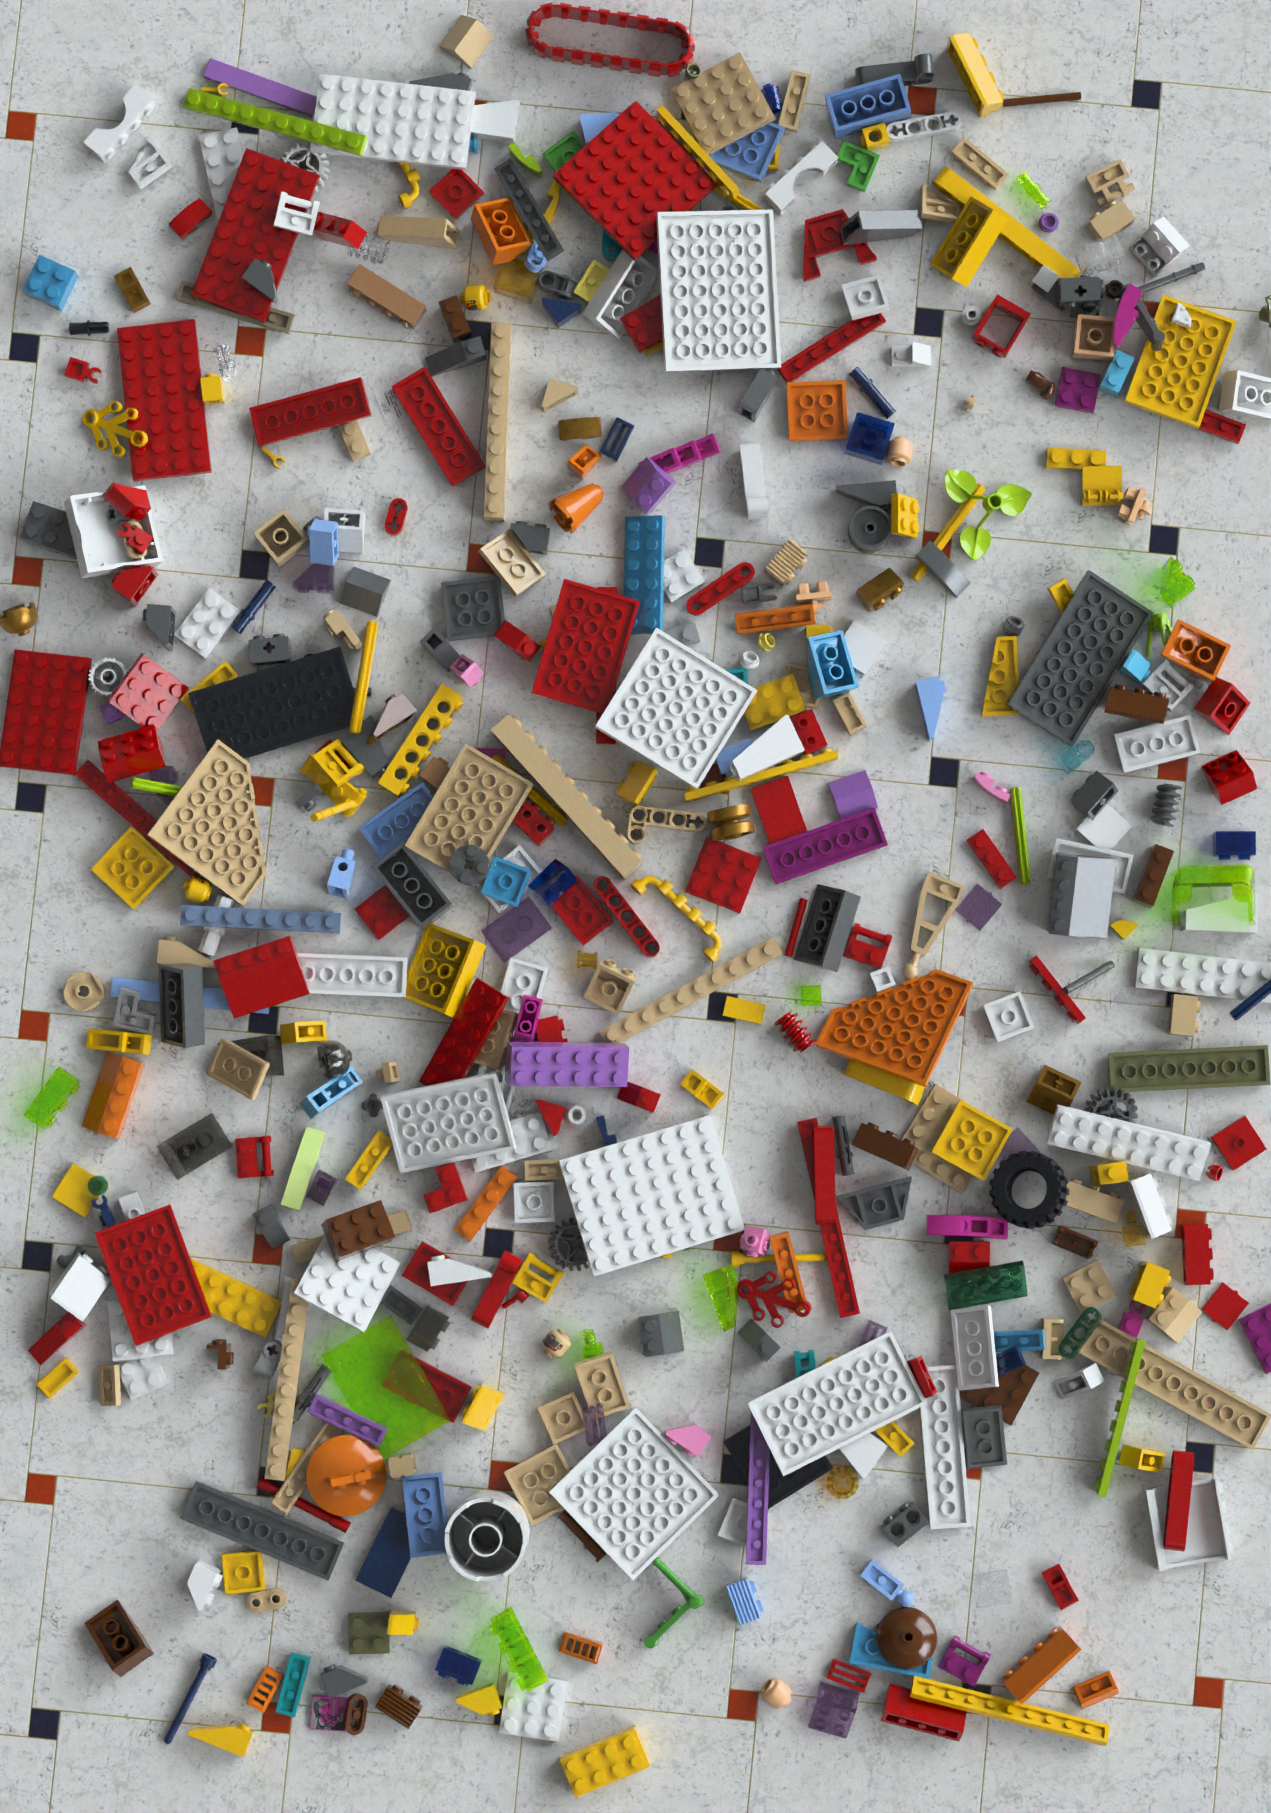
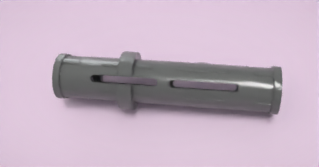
[832,1115,855,1176]
[293,1364,332,1421]

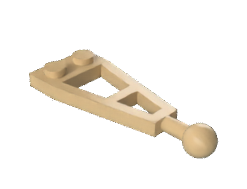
[902,872,965,979]

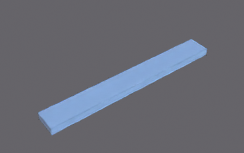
[110,977,270,1014]

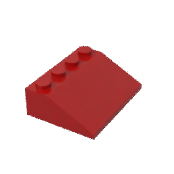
[213,936,310,1019]

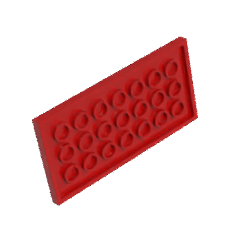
[191,148,320,323]
[117,319,212,482]

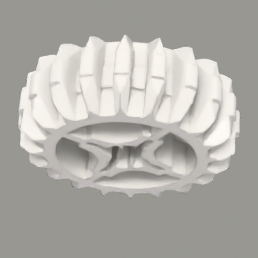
[279,142,330,192]

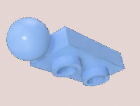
[860,1559,914,1607]

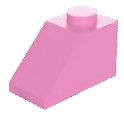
[449,654,484,687]

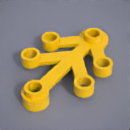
[82,401,148,457]

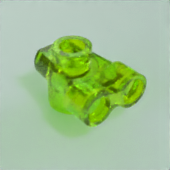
[582,1329,604,1359]

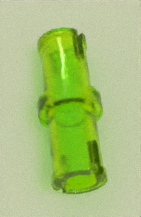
[1016,172,1051,209]

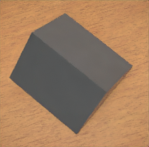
[340,567,391,617]

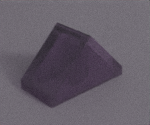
[306,1169,339,1206]

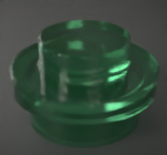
[88,1176,108,1196]

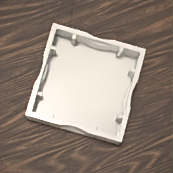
[64,485,163,579]

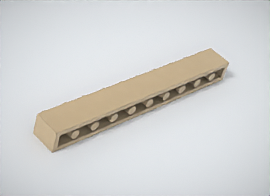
[484,323,512,522]

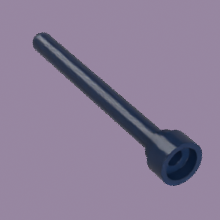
[164,1653,217,1744]

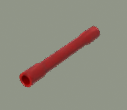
[256,1477,351,1533]

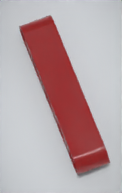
[594,876,660,958]
[813,1126,836,1225]
[1163,1450,1194,1552]

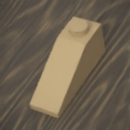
[157,936,216,969]

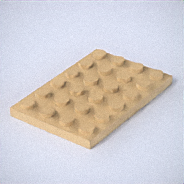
[405,743,534,886]

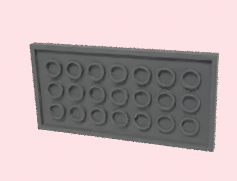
[1006,570,1154,747]

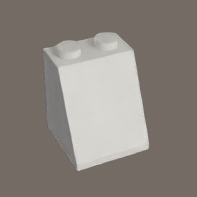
[48,1253,111,1322]

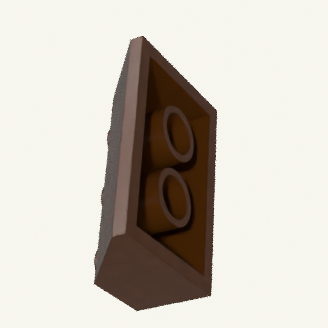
[1104,684,1170,724]

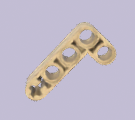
[627,806,707,845]

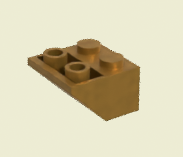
[856,567,904,612]
[1026,1065,1081,1115]

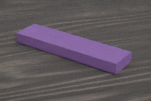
[307,1393,388,1447]

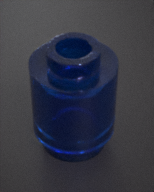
[761,83,783,114]

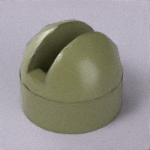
[685,63,702,79]

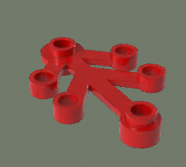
[736,1271,812,1328]

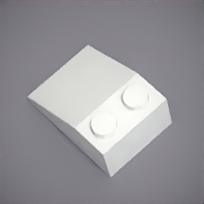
[1219,370,1271,420]
[427,1255,492,1286]

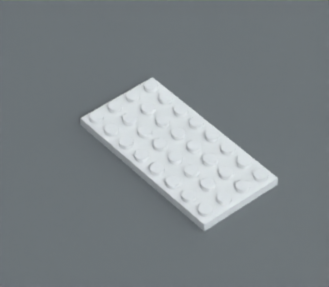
[310,74,476,170]
[747,1331,927,1476]

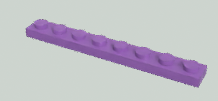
[746,1413,770,1565]

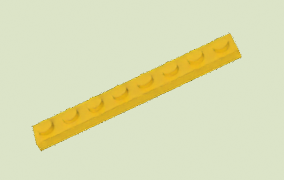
[684,748,839,803]

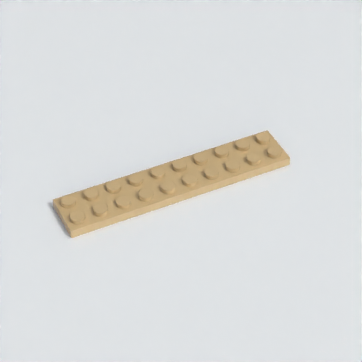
[1076,1316,1271,1450]

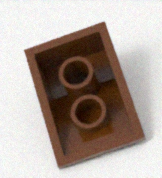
[84,1599,154,1677]

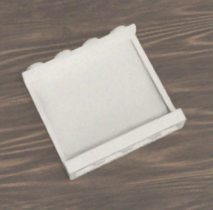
[1143,1478,1233,1571]

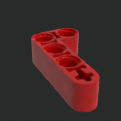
[471,1250,523,1329]

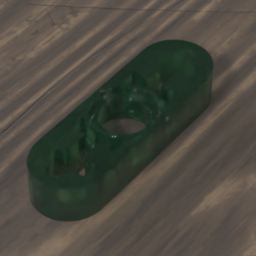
[1058,1307,1102,1359]

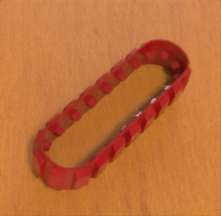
[525,2,695,77]

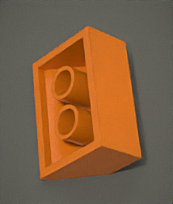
[470,197,533,265]

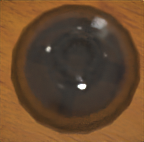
[317,1040,352,1081]

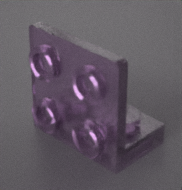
[808,1682,859,1738]

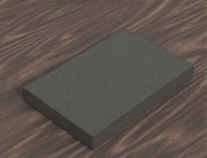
[961,1405,1008,1469]

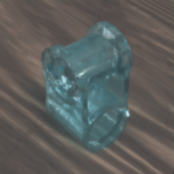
[1056,740,1095,775]

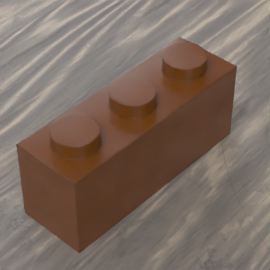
[1132,844,1174,908]
[852,1122,919,1171]

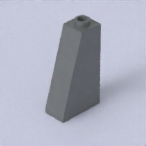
[839,210,922,245]

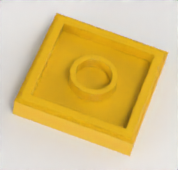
[52,1163,107,1218]
[221,1550,266,1595]

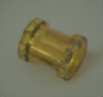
[577,950,598,969]

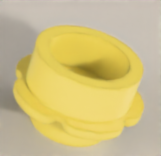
[757,633,775,652]

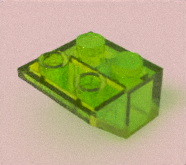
[1159,557,1196,609]

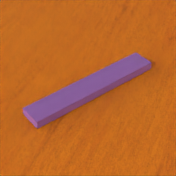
[203,58,317,117]

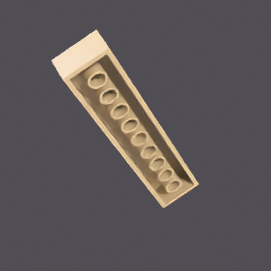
[491,714,642,880]

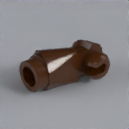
[1026,370,1055,400]

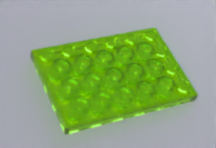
[321,1316,450,1459]

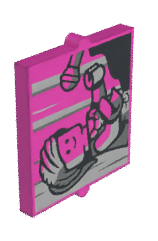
[309,1695,348,1731]

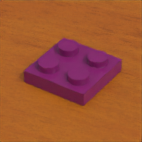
[1055,367,1101,414]

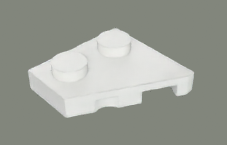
[129,136,173,189]

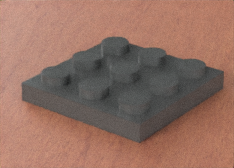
[441,576,505,642]

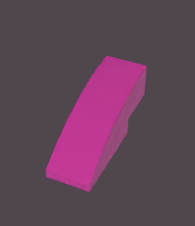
[1114,283,1143,349]

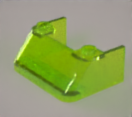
[1172,864,1256,926]

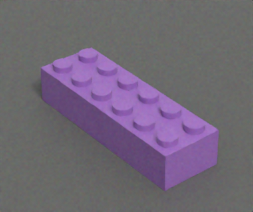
[505,1042,629,1087]

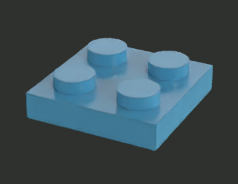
[480,856,532,908]

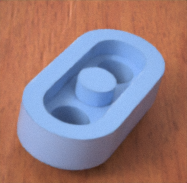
[524,240,547,273]

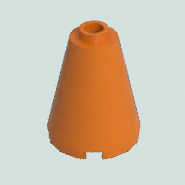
[548,483,604,534]

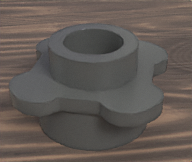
[361,1093,383,1117]

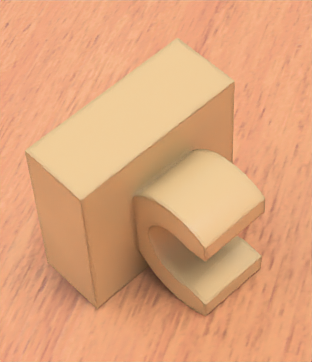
[375,1062,400,1083]

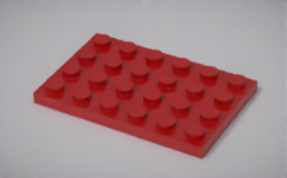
[531,579,640,714]
[0,649,92,776]
[95,1204,212,1346]

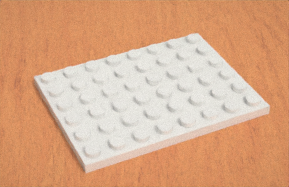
[656,209,781,372]
[558,1115,745,1277]

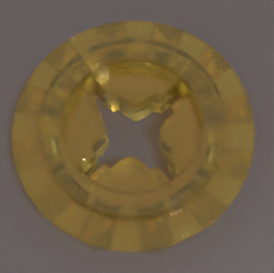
[826,1467,859,1499]

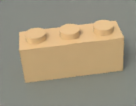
[1066,1178,1124,1223]

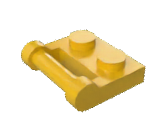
[312,739,365,788]
[512,1252,564,1303]

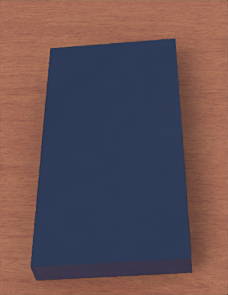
[355,1507,411,1598]

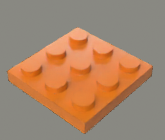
[786,380,848,442]

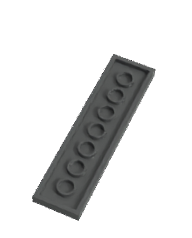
[180,1481,345,1581]

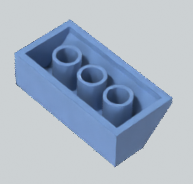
[825,74,911,139]

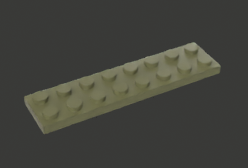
[1108,1045,1270,1092]

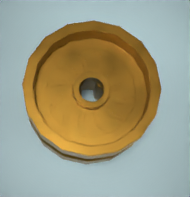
[707,804,755,841]

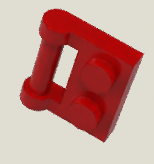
[843,923,893,969]
[235,1136,274,1178]

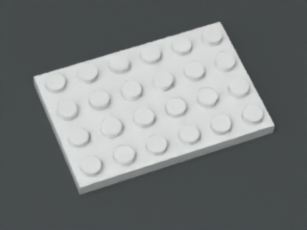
[380,1071,516,1173]

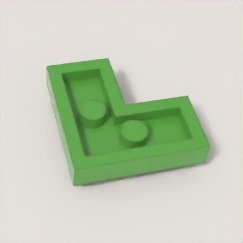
[837,141,880,193]

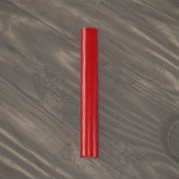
[784,898,808,957]

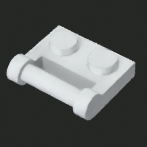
[273,191,320,236]
[1142,659,1195,712]

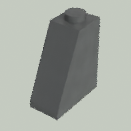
[738,368,778,422]
[341,715,388,778]

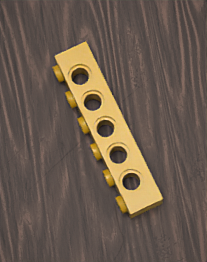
[378,683,464,797]

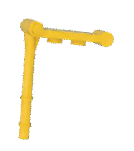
[300,753,367,822]

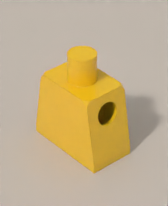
[1089,1161,1129,1186]

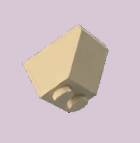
[1146,1287,1202,1343]

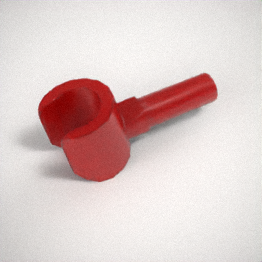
[501,1290,529,1309]

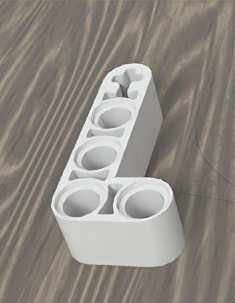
[739,443,768,520]

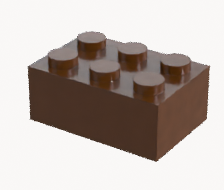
[321,1200,395,1262]

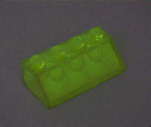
[489,1607,549,1693]

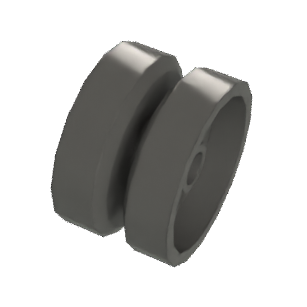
[848,506,891,553]

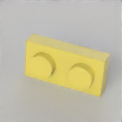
[573,259,610,303]

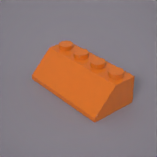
[81,1051,145,1139]
[1001,1626,1082,1705]

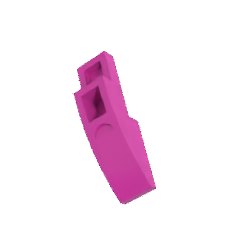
[505,994,543,1068]
[926,1215,1008,1240]

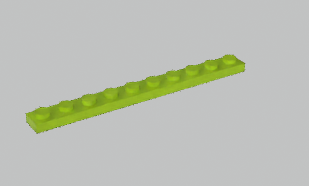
[183,88,368,156]

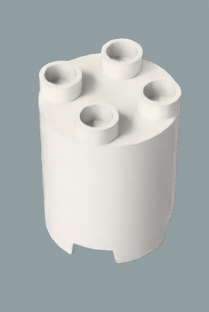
[445,1490,530,1581]

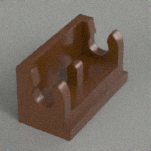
[1052,1225,1099,1259]

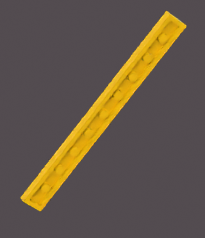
[910,1676,1109,1747]

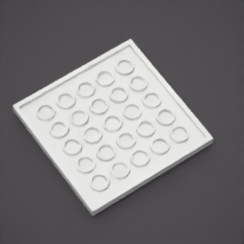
[595,628,758,790]
[549,1408,719,1581]

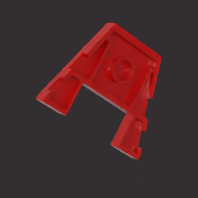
[803,209,877,282]

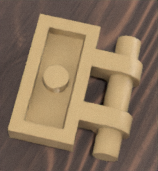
[1085,159,1135,207]

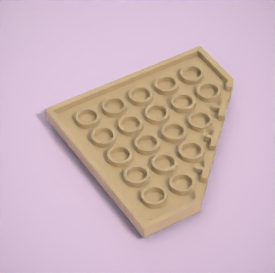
[147,739,266,906]

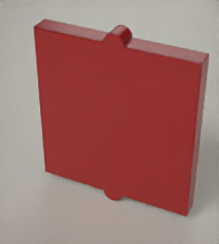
[1201,1282,1249,1330]

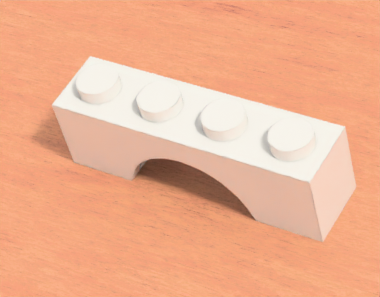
[84,84,155,162]
[765,141,838,215]

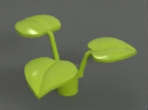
[944,469,1032,560]

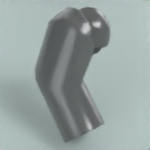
[57,1245,86,1268]

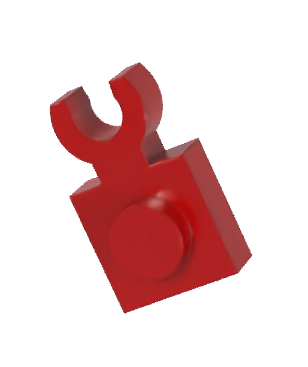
[64,357,102,384]
[115,521,153,555]

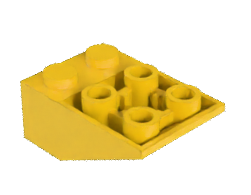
[461,1383,505,1431]

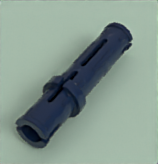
[849,366,896,419]
[231,580,276,634]

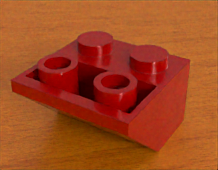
[1201,750,1257,805]

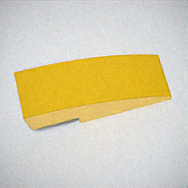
[86,1029,152,1055]

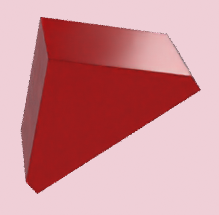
[535,1099,566,1136]

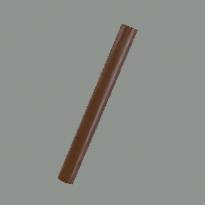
[1003,92,1081,107]

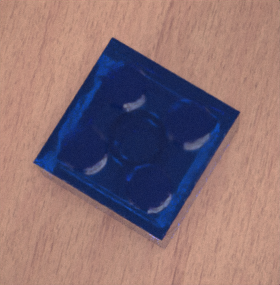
[844,412,895,465]

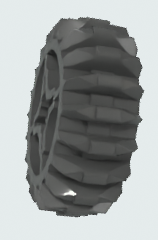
[1084,1086,1138,1124]
[548,1218,589,1271]

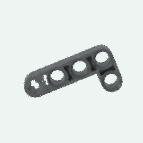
[855,54,934,86]

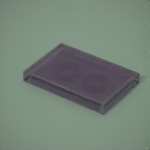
[481,896,552,963]

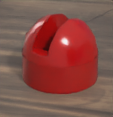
[1206,1164,1223,1182]

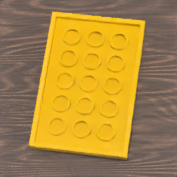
[1124,295,1237,429]

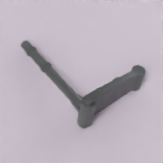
[1118,262,1205,351]

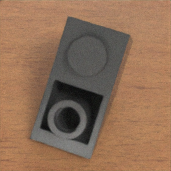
[510,521,550,555]
[420,628,460,672]

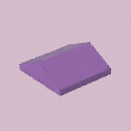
[828,770,878,820]

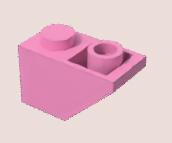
[665,1424,712,1457]

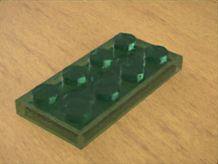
[944,1260,1028,1310]

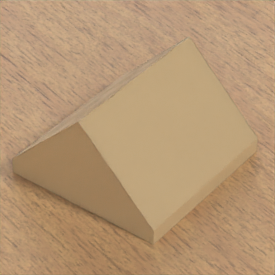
[439,15,494,69]

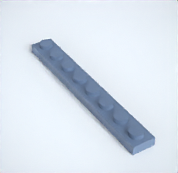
[180,905,341,934]

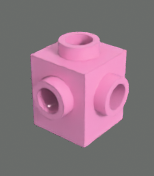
[740,1225,771,1258]

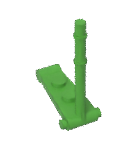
[644,1557,705,1648]

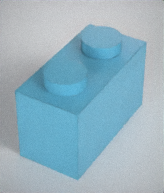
[1098,350,1135,398]

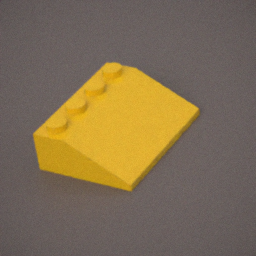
[404,924,486,1018]

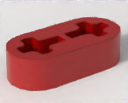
[385,498,408,536]

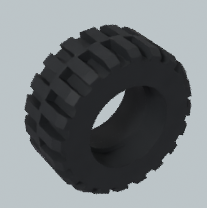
[989,1151,1069,1229]

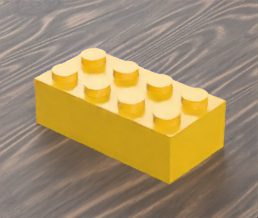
[560,1725,650,1798]

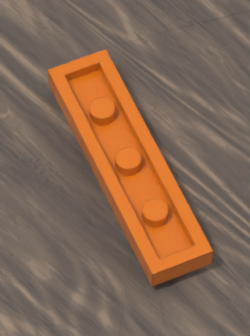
[734,603,816,634]
[454,1166,518,1242]
[769,1231,806,1314]

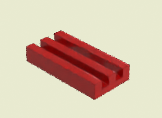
[826,1658,871,1693]

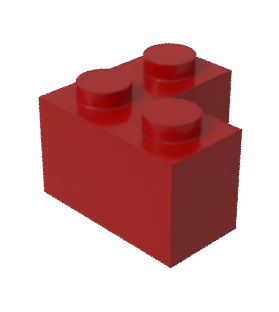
[423,1162,469,1214]

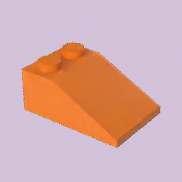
[1161,619,1231,683]

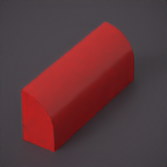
[881,1683,967,1742]

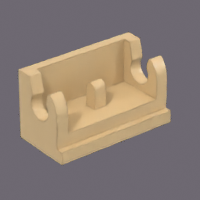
[1040,1318,1065,1360]

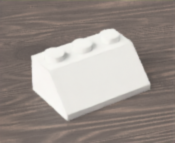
[1126,1174,1172,1239]

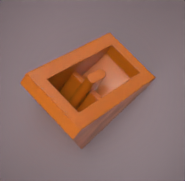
[567,444,602,480]

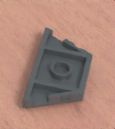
[837,1176,912,1230]

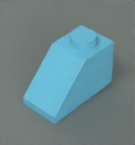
[1118,649,1151,684]

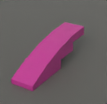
[638,434,721,474]

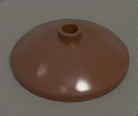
[876,1607,937,1669]

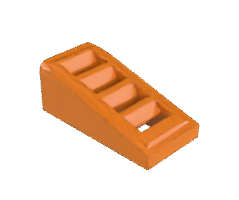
[559,1631,603,1664]
[246,1665,284,1713]

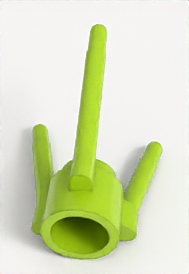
[1146,613,1172,657]

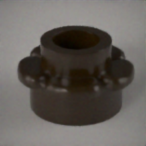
[1105,280,1124,299]

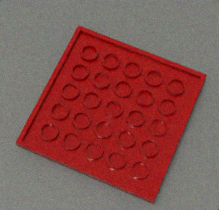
[552,101,718,261]

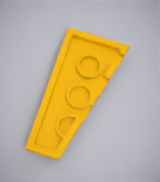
[981,636,1021,717]

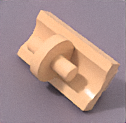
[1117,488,1152,525]
[795,581,832,614]

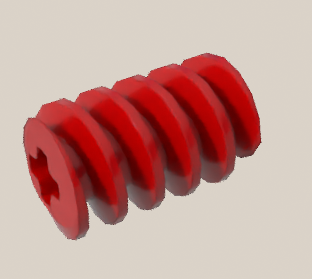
[774,1010,816,1054]

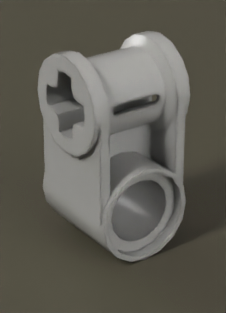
[252,1340,282,1380]

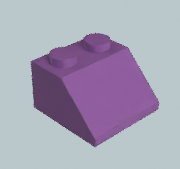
[622,456,677,514]

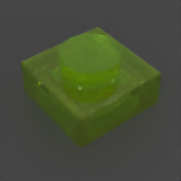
[801,985,822,1006]

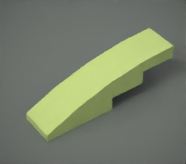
[281,1127,325,1212]

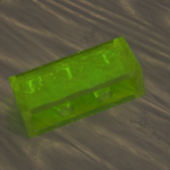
[24,1066,81,1129]

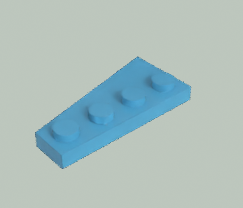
[849,1623,932,1679]

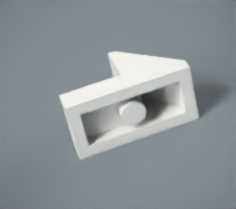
[891,342,931,367]

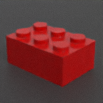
[97,724,166,783]

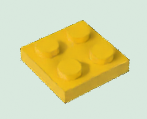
[891,493,919,539]

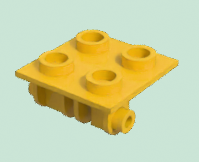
[1082,466,1123,506]

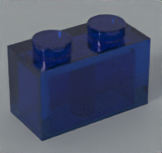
[1213,831,1256,860]
[528,858,577,907]
[435,1645,482,1686]

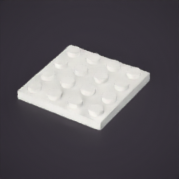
[293,1235,400,1333]

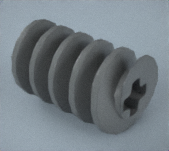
[1150,784,1182,827]

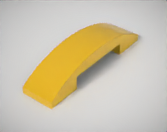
[527,180,560,243]

